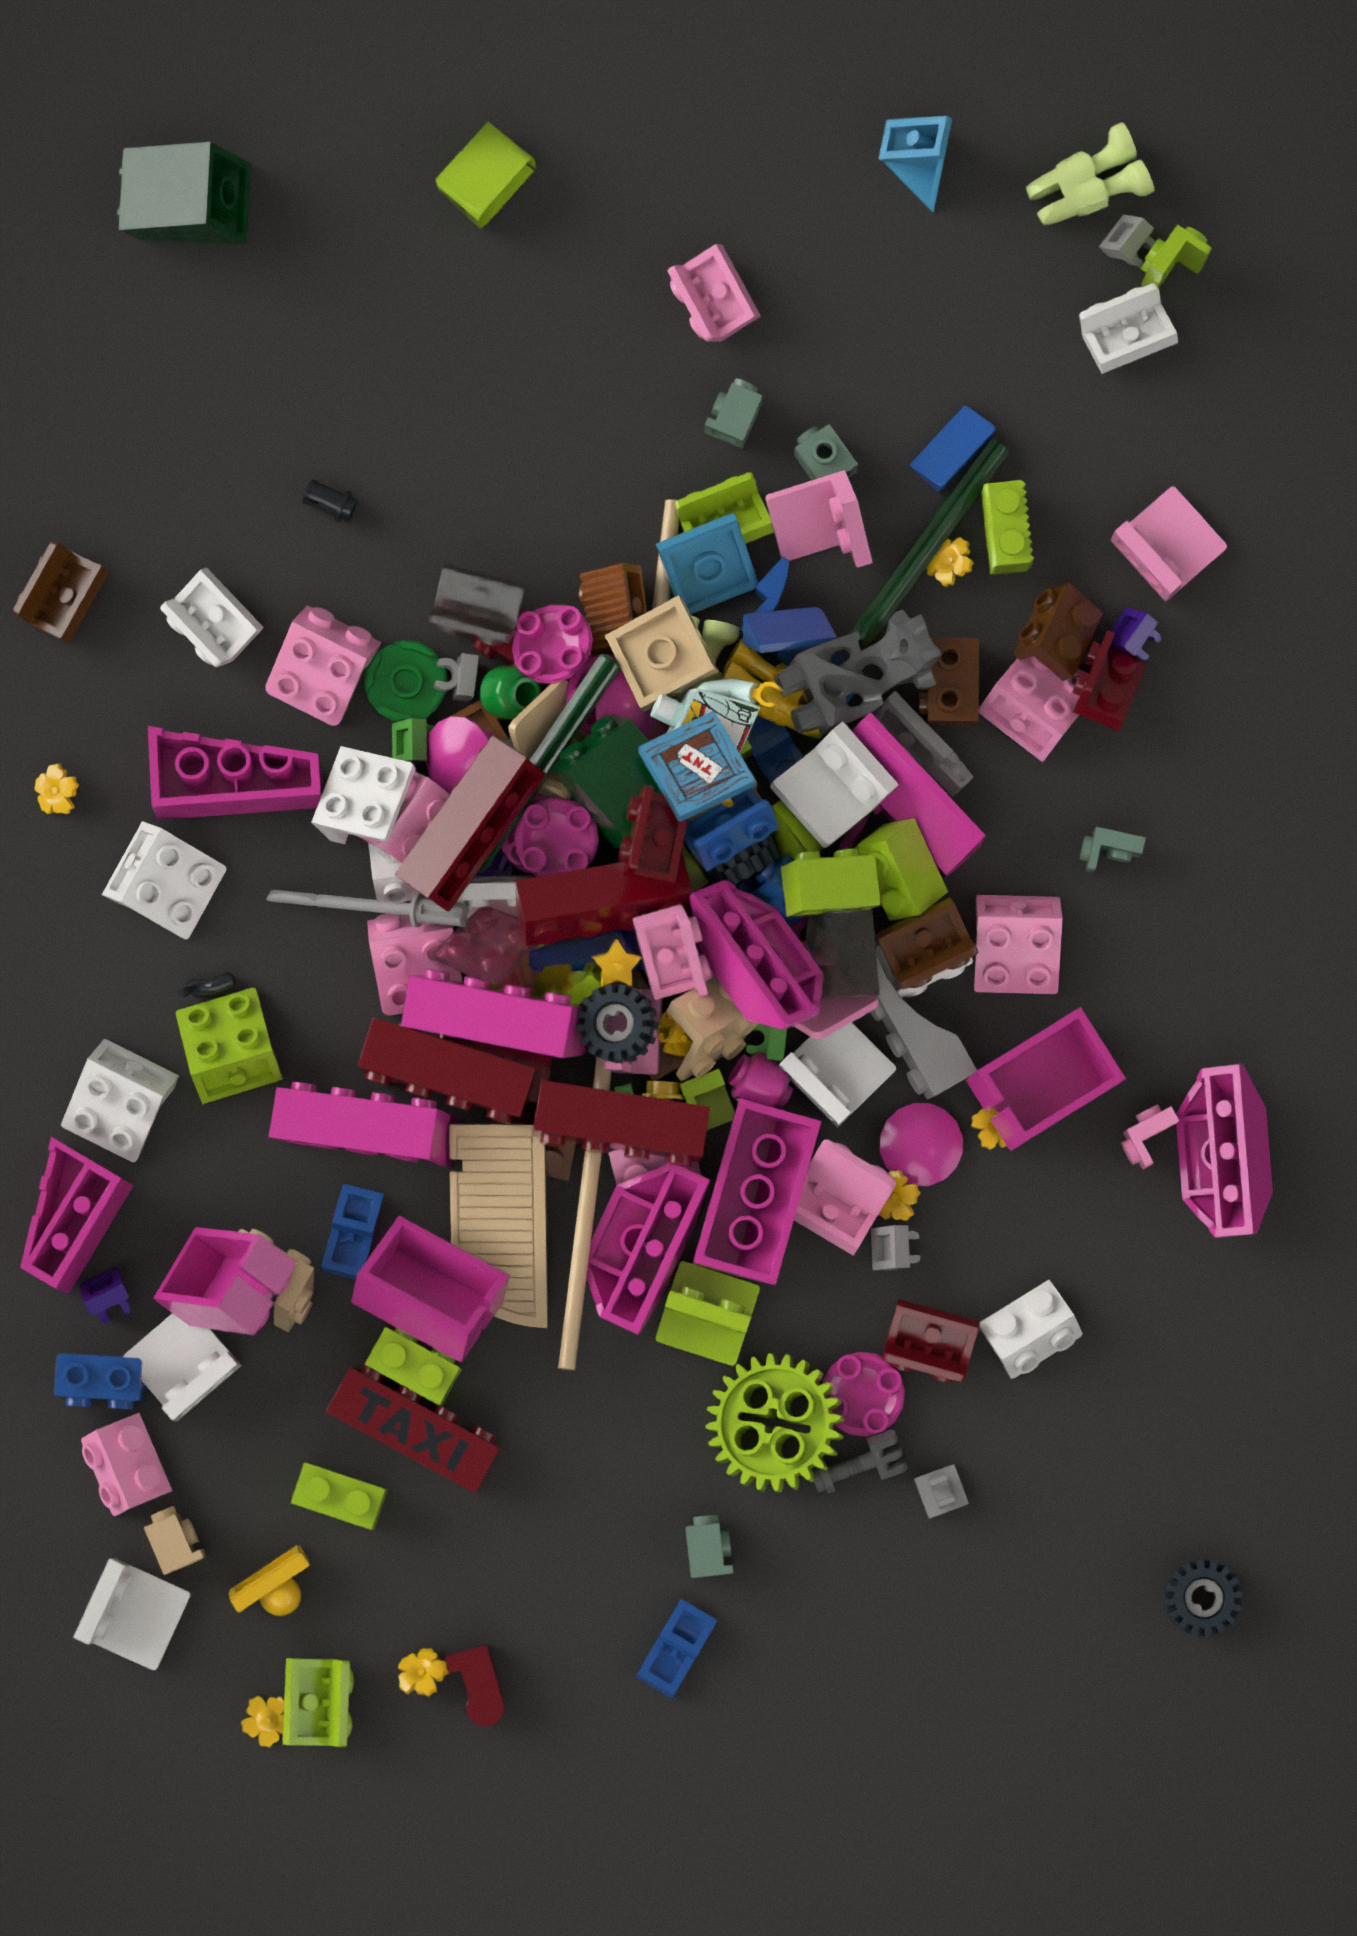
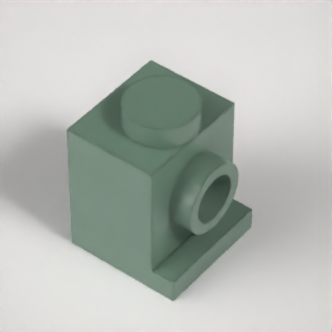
[704,379,763,449]
[685,1514,733,1578]

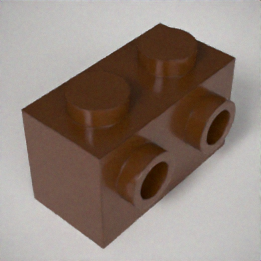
[918,637,979,727]

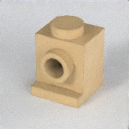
[144,1506,207,1575]

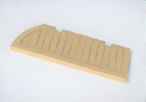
[449,1124,548,1328]

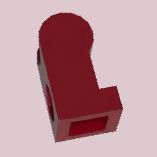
[445,1644,505,1727]

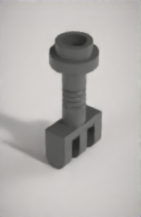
[811,1430,908,1494]

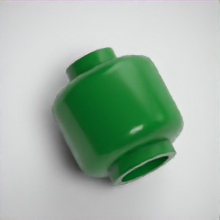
[480,666,542,721]

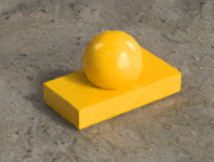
[228,1545,310,1616]

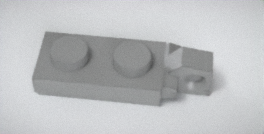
[873,691,973,797]

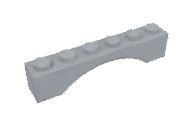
[823,909,977,1100]

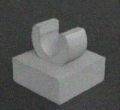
[1099,214,1155,267]
[434,653,479,702]
[871,1225,920,1270]
[914,1464,969,1519]

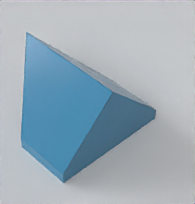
[879,116,952,212]

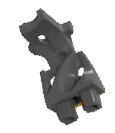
[774,610,941,736]

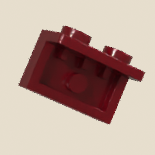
[618,785,688,886]
[882,1299,980,1383]

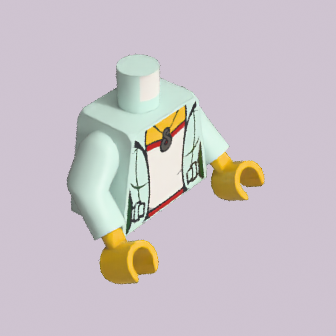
[651,678,784,807]

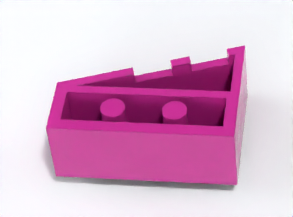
[20,1137,134,1295]

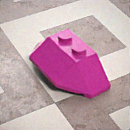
[690,880,823,1030]
[1176,1064,1273,1238]
[586,1164,710,1335]

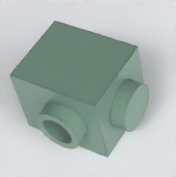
[794,424,858,480]

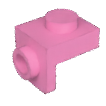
[1121,1104,1179,1170]

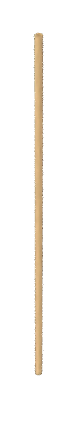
[558,500,680,1370]

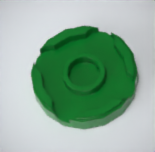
[364,640,448,723]

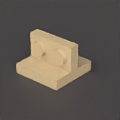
[605,595,719,711]

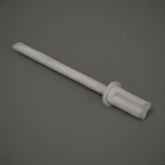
[266,890,469,927]

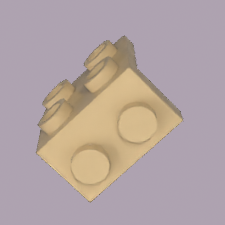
[509,680,589,800]
[667,976,758,1081]
[239,1229,314,1333]

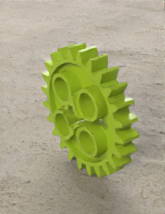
[706,1353,845,1493]

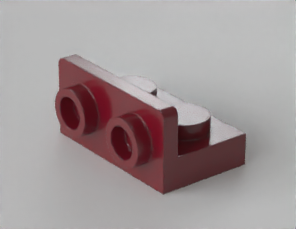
[1072,630,1147,732]

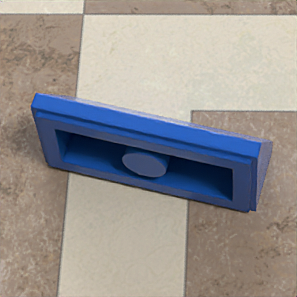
[909,405,997,494]
[743,607,837,653]

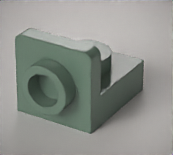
[1079,827,1146,873]

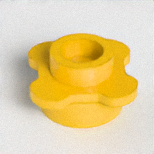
[642,1081,684,1101]

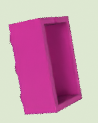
[966,1007,1126,1152]
[351,1216,510,1363]
[153,1227,297,1335]

